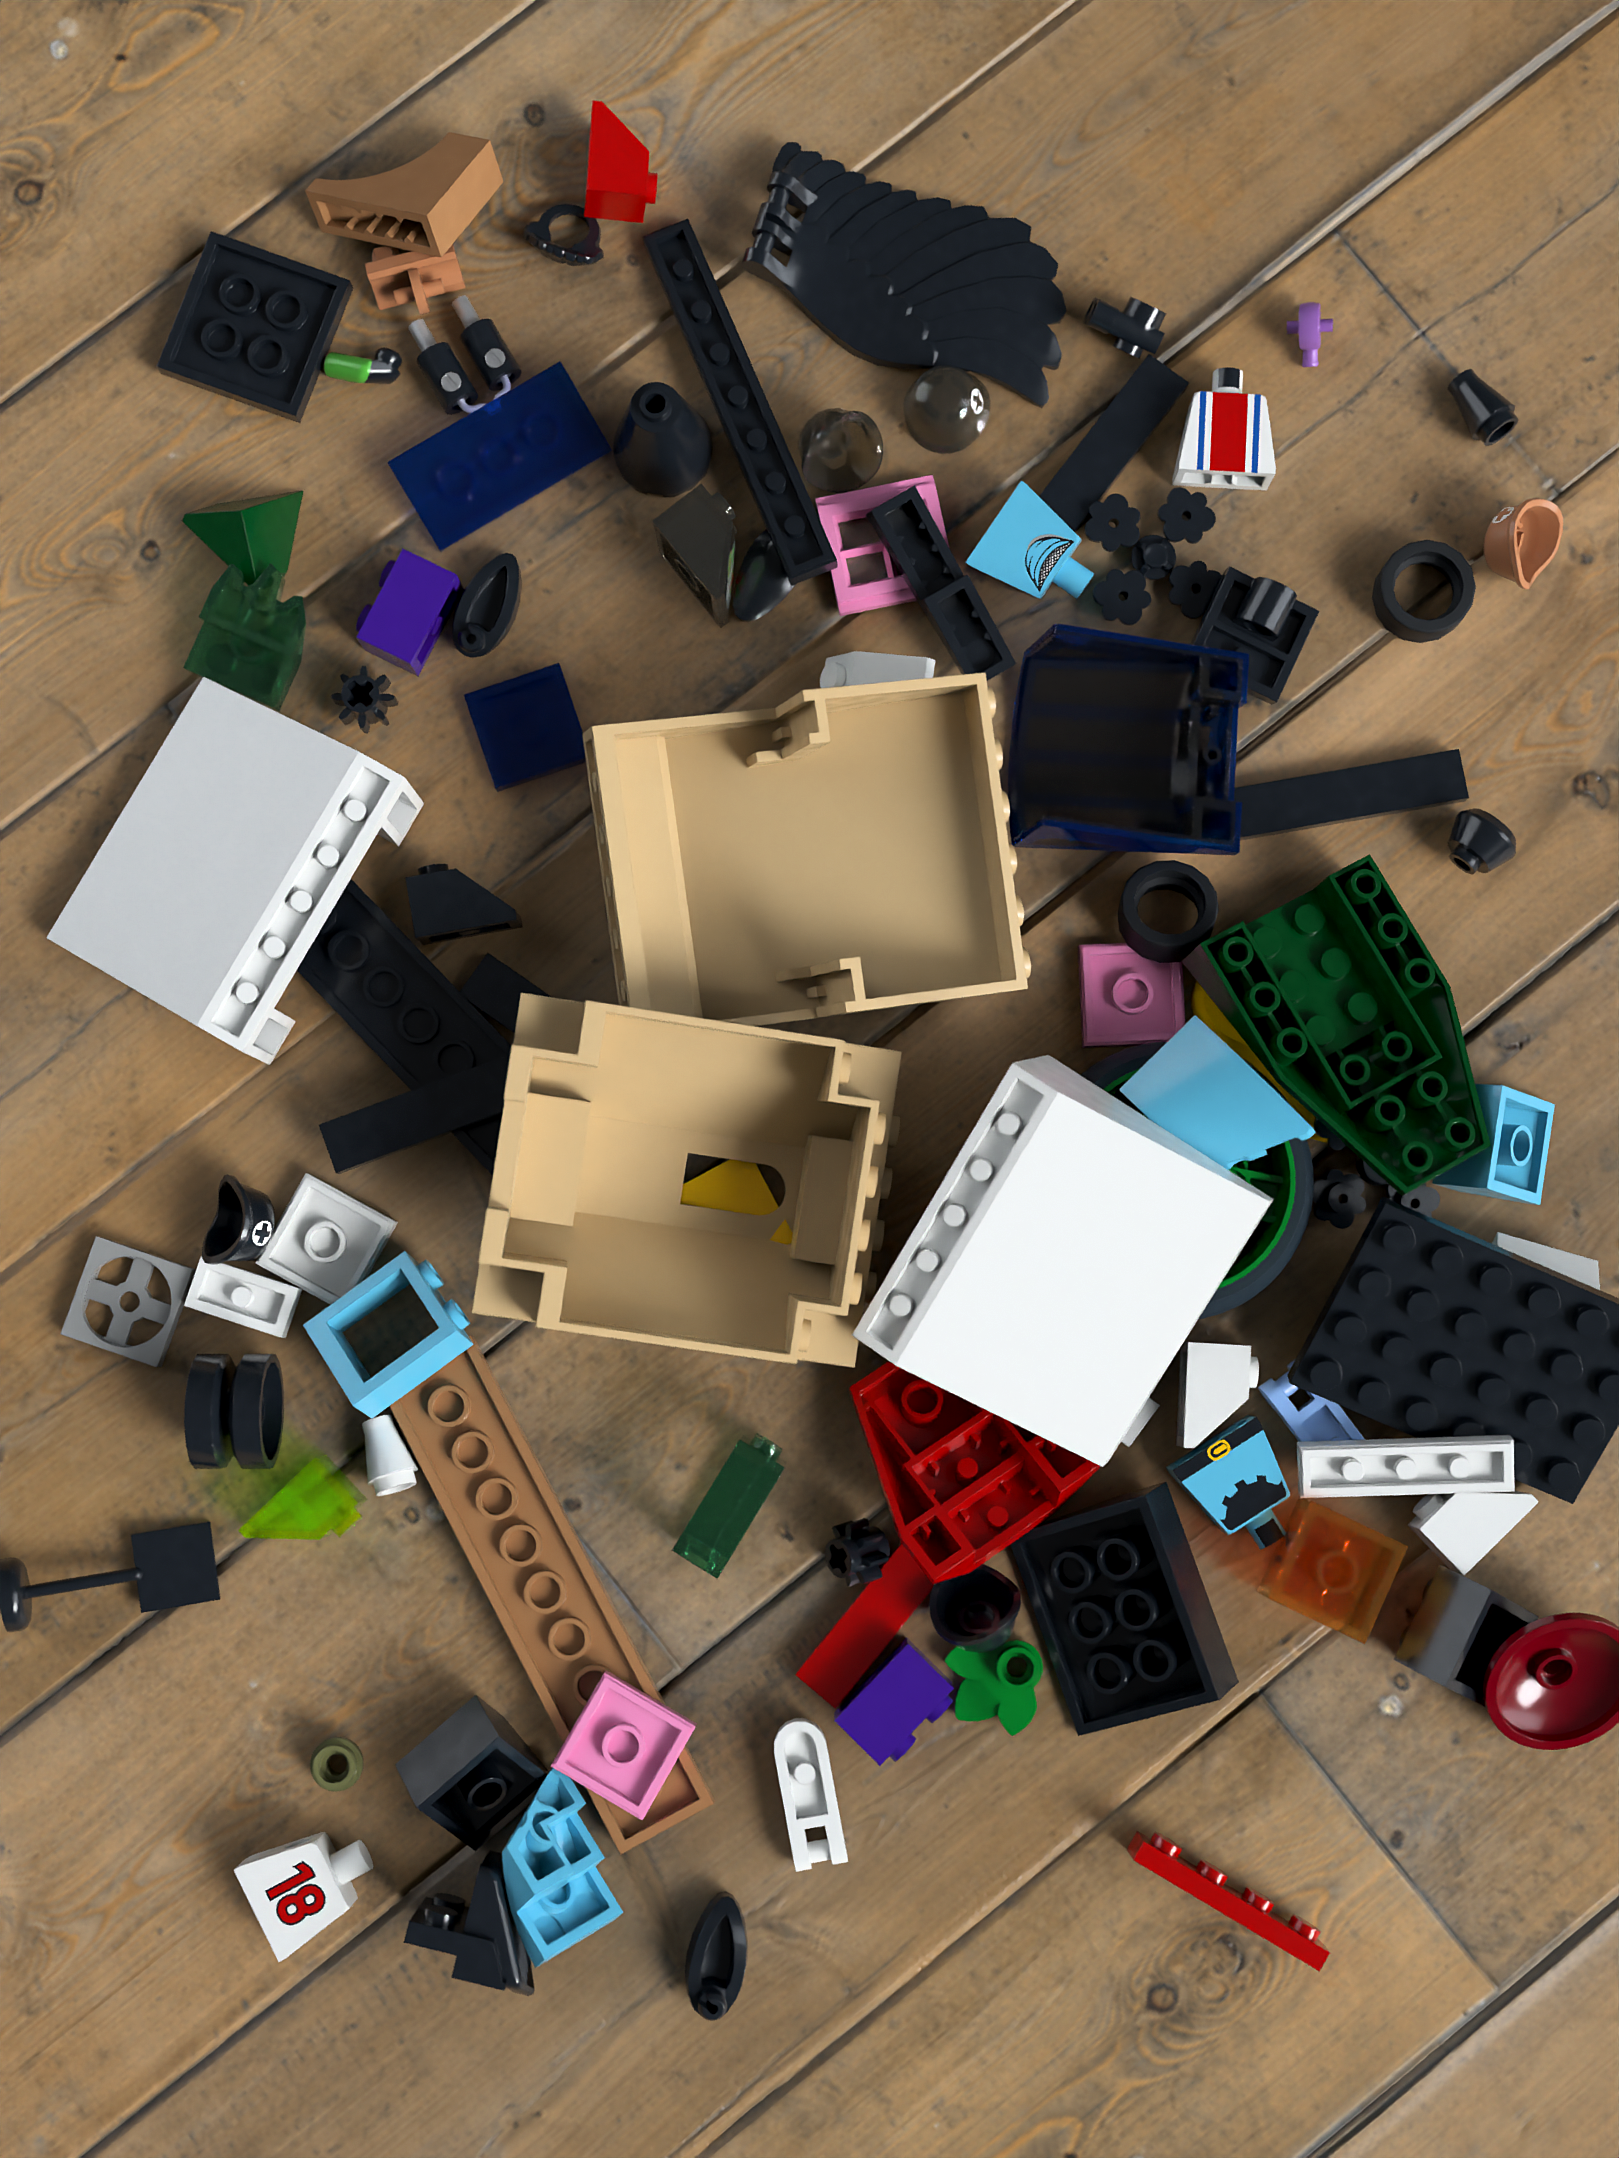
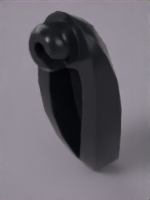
[733,529,795,622]
[452,553,522,658]
[685,1891,748,2021]

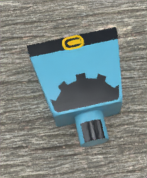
[1166,1415,1290,1549]

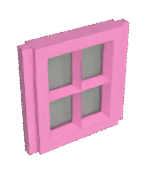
[815,475,949,616]

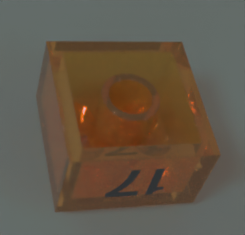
[1257,1496,1408,1644]

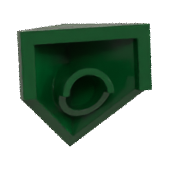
[182,490,304,589]

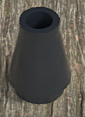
[1447,369,1518,446]

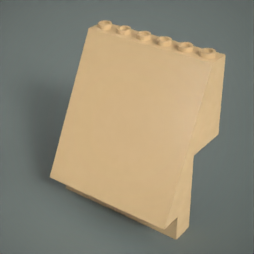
[582,673,1031,1027]

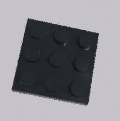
[156,231,353,423]

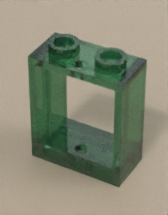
[672,1432,787,1579]

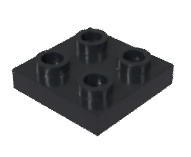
[1183,566,1320,705]

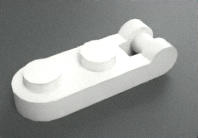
[774,1718,848,1872]

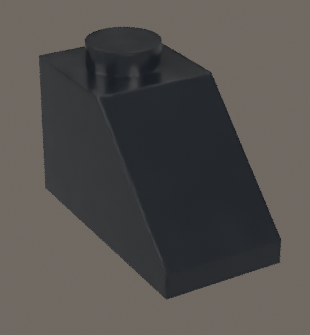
[405,864,523,945]

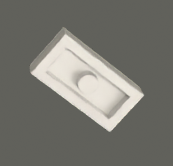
[184,1256,302,1338]

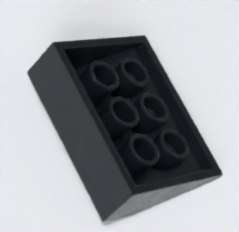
[1010,1482,1239,1736]

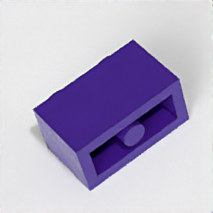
[356,548,464,676]
[834,1637,954,1766]

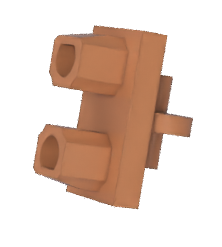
[365,244,466,315]

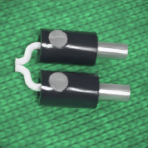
[408,296,522,416]

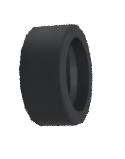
[1372,540,1476,643]
[1118,860,1219,963]

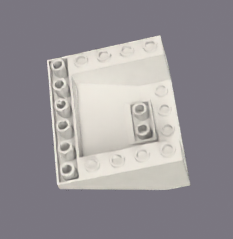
[47,677,424,1065]
[852,1055,1273,1467]

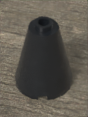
[613,382,713,497]

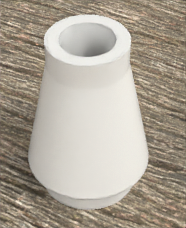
[362,1415,418,1496]

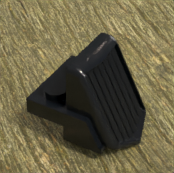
[404,1850,535,1996]

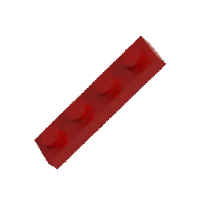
[1127,1831,1330,1972]

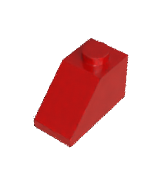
[584,100,658,223]

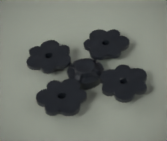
[1085,487,1222,626]
[1313,1118,1440,1229]

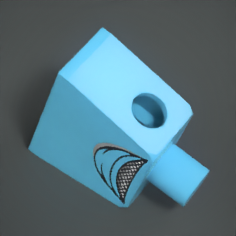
[965,481,1094,599]

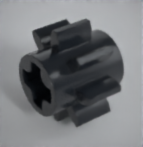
[331,666,398,734]
[825,1518,890,1586]

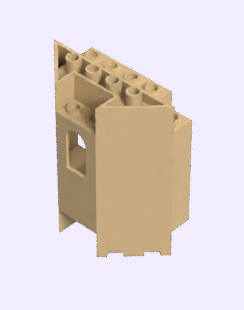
[472,993,902,1368]

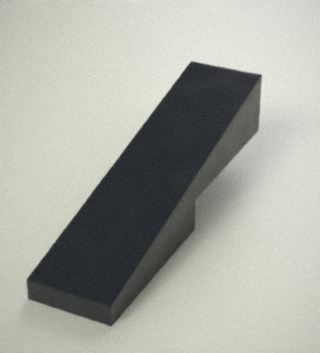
[866,485,1016,681]

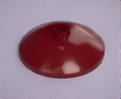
[1482,1613,1619,1750]

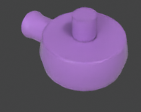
[1287,302,1333,367]

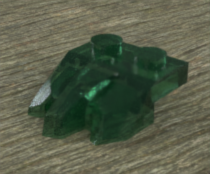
[183,563,306,711]

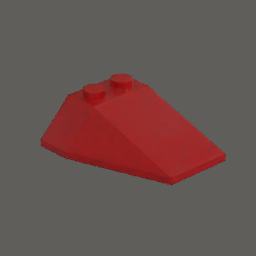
[849,1361,1101,1584]

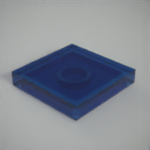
[464,663,586,792]

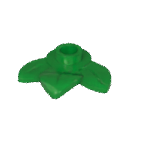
[945,1639,1043,1736]

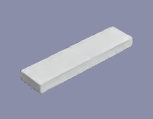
[1297,1435,1515,1498]

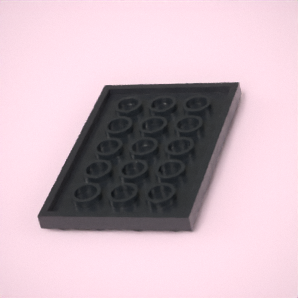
[1287,1196,1619,1504]

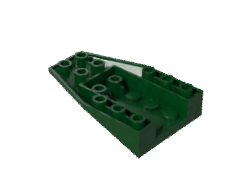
[1182,854,1491,1196]

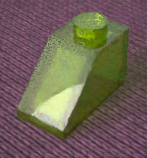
[238,1454,368,1540]

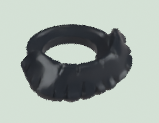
[523,204,604,266]

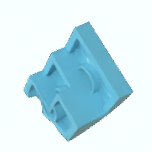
[1119,1015,1316,1170]
[502,1767,623,1968]

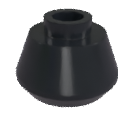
[1448,808,1516,875]

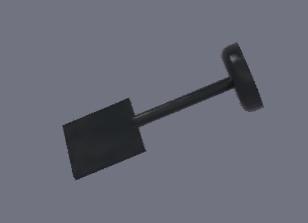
[0,1522,221,1633]

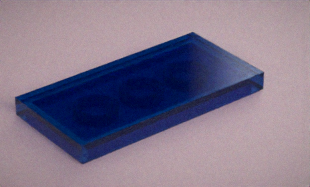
[387,361,612,552]

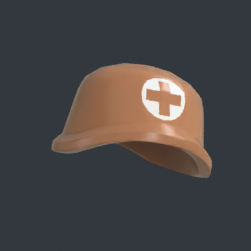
[1483,498,1563,589]

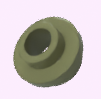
[310,1737,364,1792]

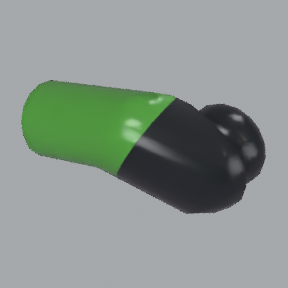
[324,347,402,384]

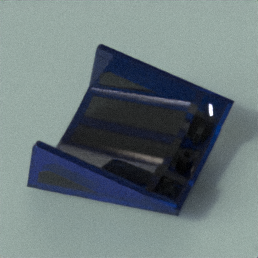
[1008,624,1249,855]

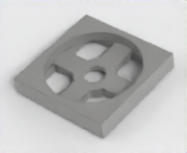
[60,1236,196,1367]

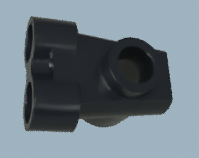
[1083,297,1166,359]

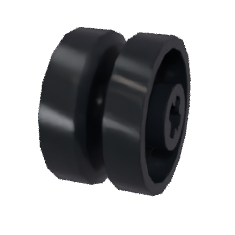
[184,1354,284,1469]

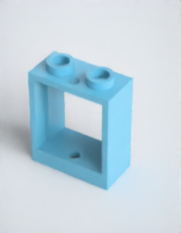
[303,1251,474,1418]

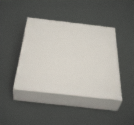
[255,1173,398,1305]

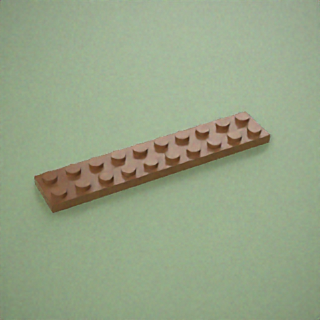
[389,1335,715,1855]

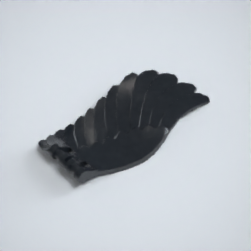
[741,142,1067,408]

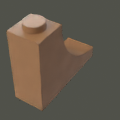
[305,132,503,257]

